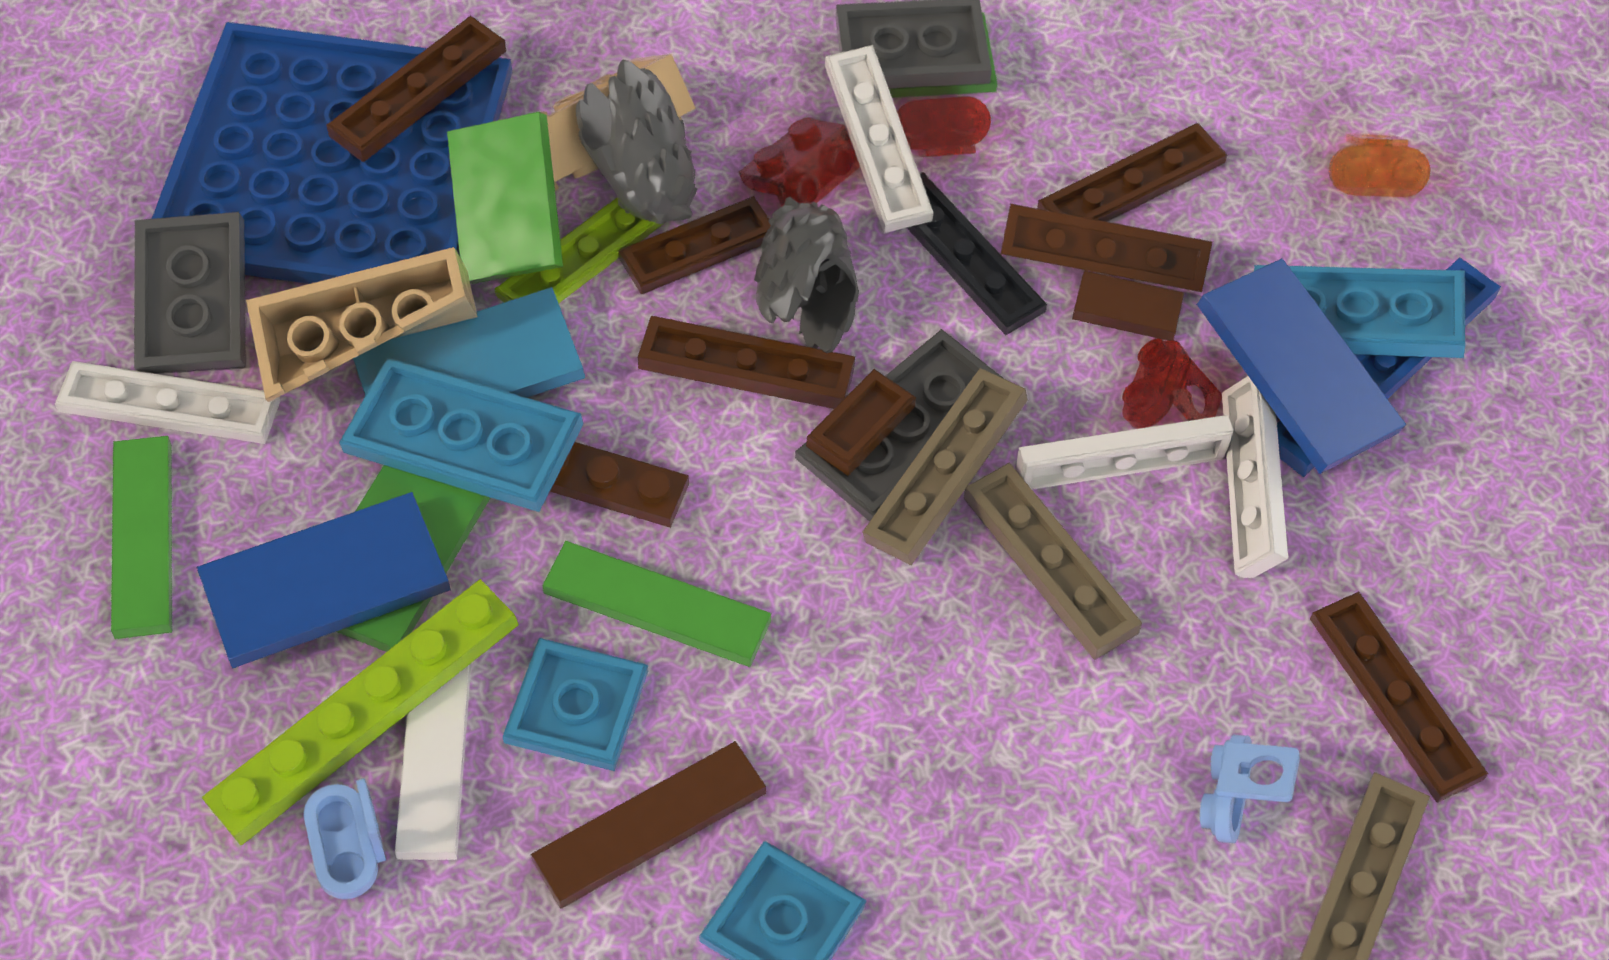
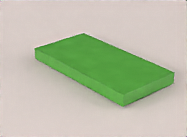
[336,465,490,652]

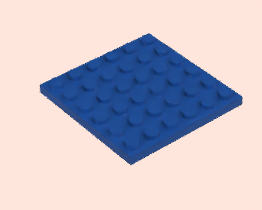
[152,22,512,284]

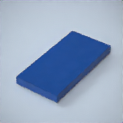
[1196,258,1407,474]
[197,492,451,669]

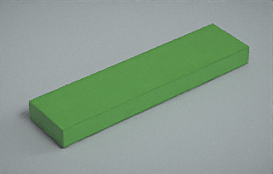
[111,436,172,639]
[542,540,771,667]

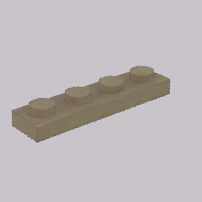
[862,368,1028,566]
[964,463,1142,660]
[1299,772,1430,960]

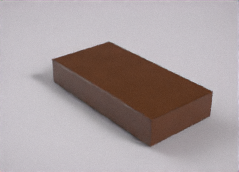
[1072,270,1184,342]
[806,369,916,476]

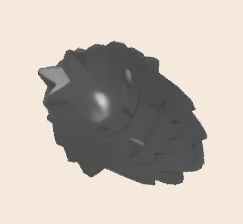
[576,60,697,224]
[754,197,859,353]

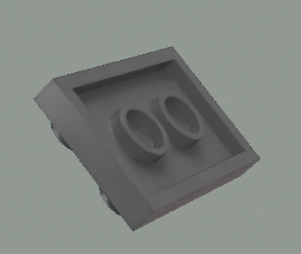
[836,0,992,89]
[134,212,246,374]

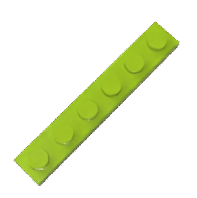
[201,579,519,846]

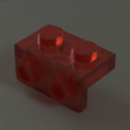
[738,117,860,207]

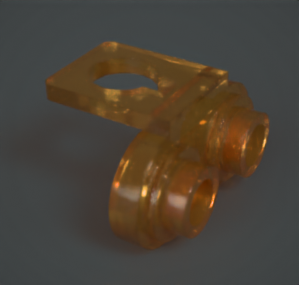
[1329,133,1430,197]

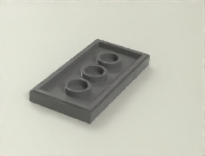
[795,329,1003,521]

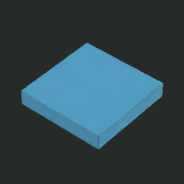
[503,638,648,771]
[699,841,866,960]

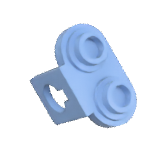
[1200,734,1300,843]
[304,778,386,899]

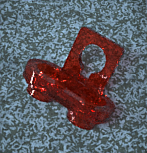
[897,96,991,157]
[1122,338,1222,429]

